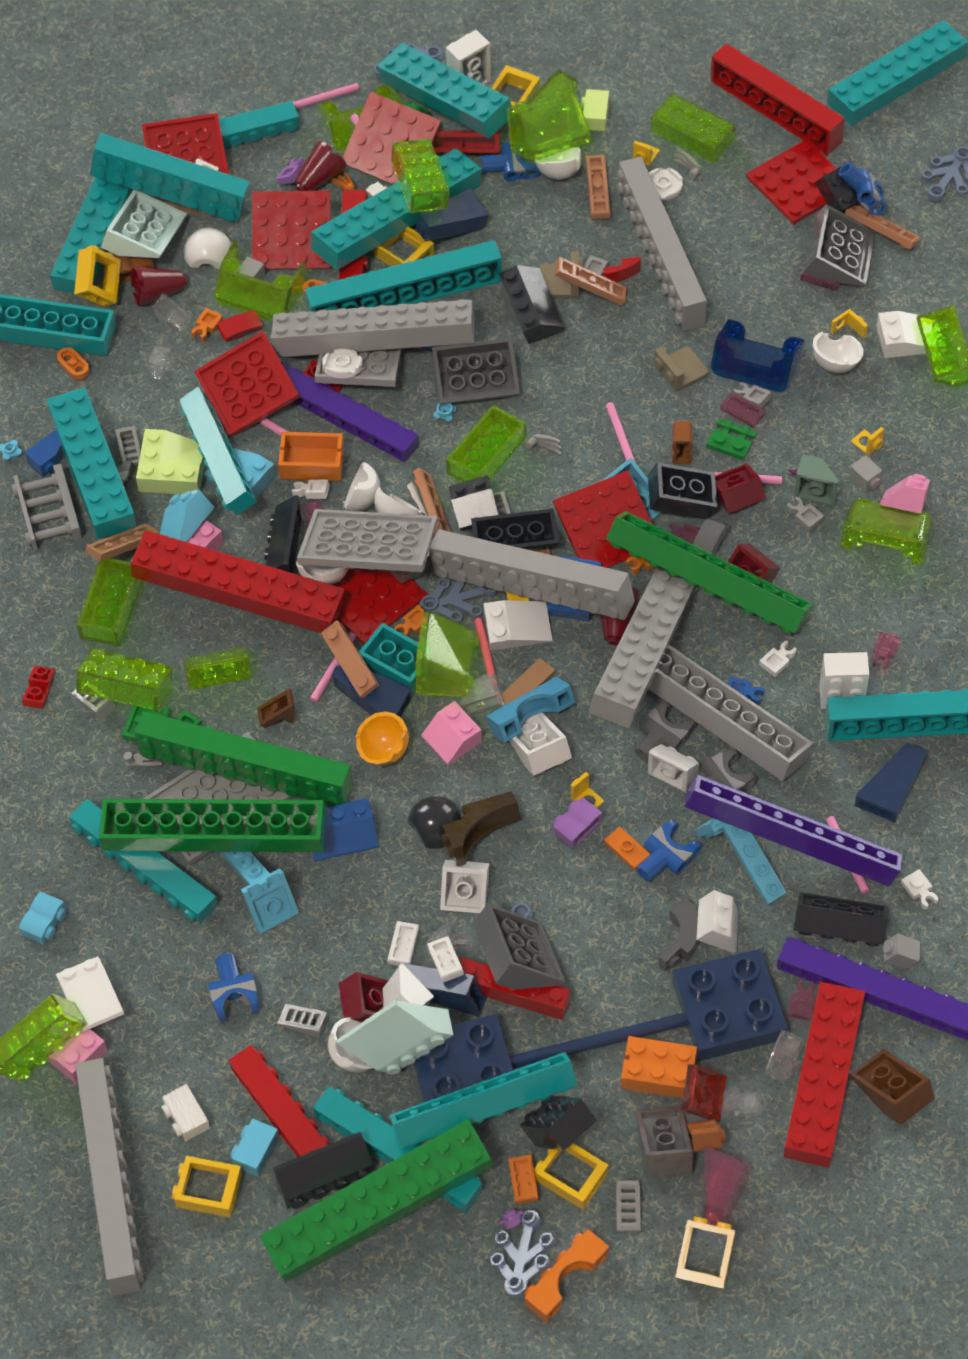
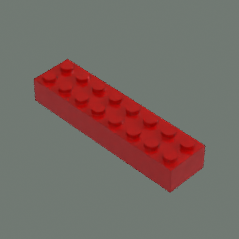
[710,43,845,156]
[783,982,865,1168]

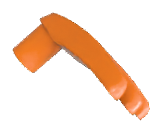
[331,171,355,190]

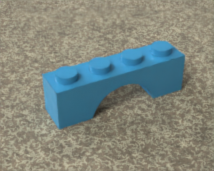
[486,676,575,743]

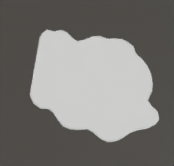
[407,482,429,516]

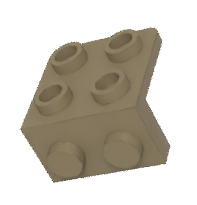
[539,251,583,297]
[653,346,708,391]

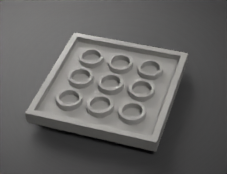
[315,348,402,387]

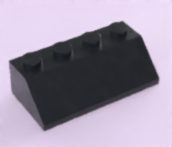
[499,265,565,344]
[265,495,302,573]
[471,508,559,549]
[794,892,889,946]
[273,1131,374,1209]

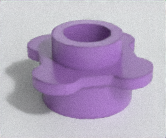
[497,1208,524,1229]

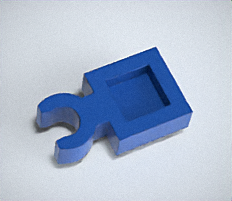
[728,676,765,705]

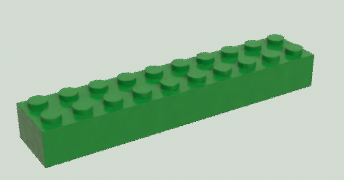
[606,511,813,634]
[135,711,353,806]
[99,799,326,852]
[259,1119,494,1283]

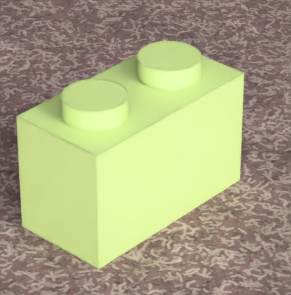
[579,89,609,131]

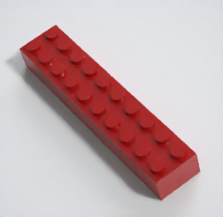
[130,530,345,633]

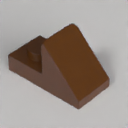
[257,689,295,728]

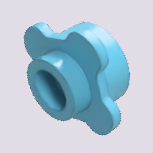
[433,403,456,422]
[0,440,22,460]

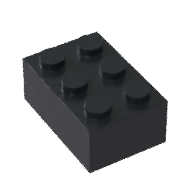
[648,462,717,519]
[520,1095,597,1151]

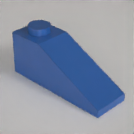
[25,430,64,477]

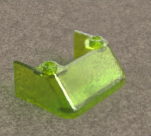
[214,241,307,322]

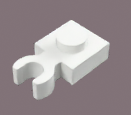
[292,479,330,499]
[759,641,797,677]
[901,869,938,909]

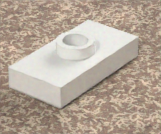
[387,921,419,966]
[427,936,464,983]

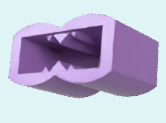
[553,797,603,849]

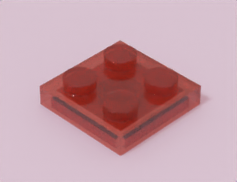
[681,1064,726,1122]

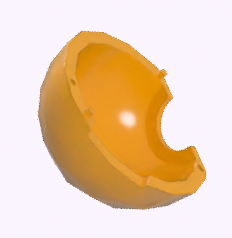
[355,711,409,766]

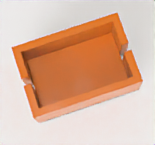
[278,432,344,481]
[621,1036,697,1099]

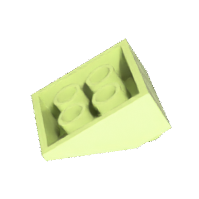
[136,429,205,494]

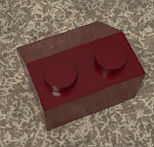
[715,463,766,514]
[728,544,781,583]
[338,972,388,1023]

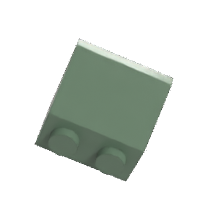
[794,455,838,506]

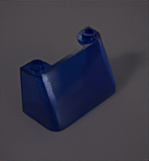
[711,319,805,392]

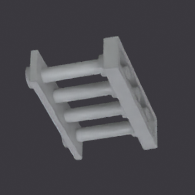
[11,464,82,551]

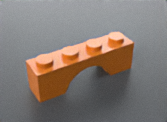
[524,1229,609,1323]

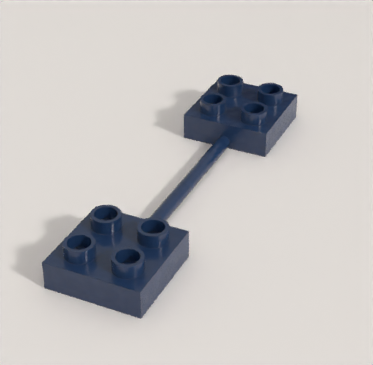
[413,949,788,1102]

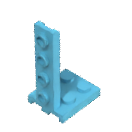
[694,818,787,904]
[219,851,299,934]

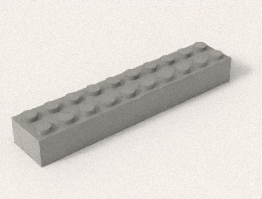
[616,157,707,331]
[271,299,474,357]
[429,530,635,620]
[588,569,694,728]
[617,645,813,781]
[75,1058,144,1296]

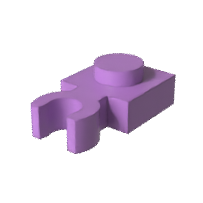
[276,157,305,185]

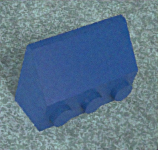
[312,798,379,862]

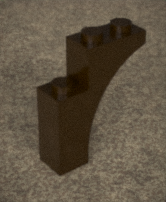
[441,791,521,866]

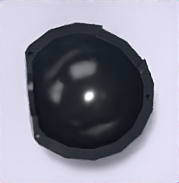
[407,796,462,849]

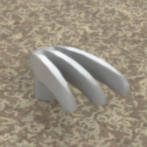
[673,149,701,179]
[525,434,561,455]
[124,752,162,767]

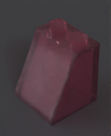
[702,1146,749,1226]

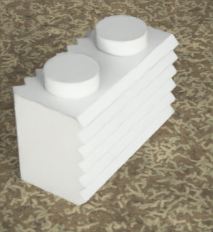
[161,1084,210,1142]

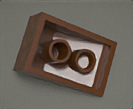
[849,1049,934,1125]

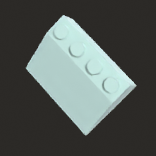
[101,190,187,258]
[337,1000,453,1075]

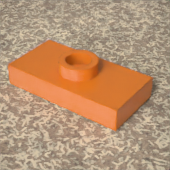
[604,826,651,871]
[508,1154,539,1205]

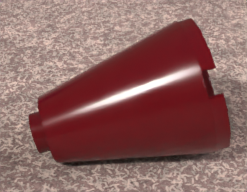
[295,141,346,191]
[131,266,187,306]
[600,587,640,646]

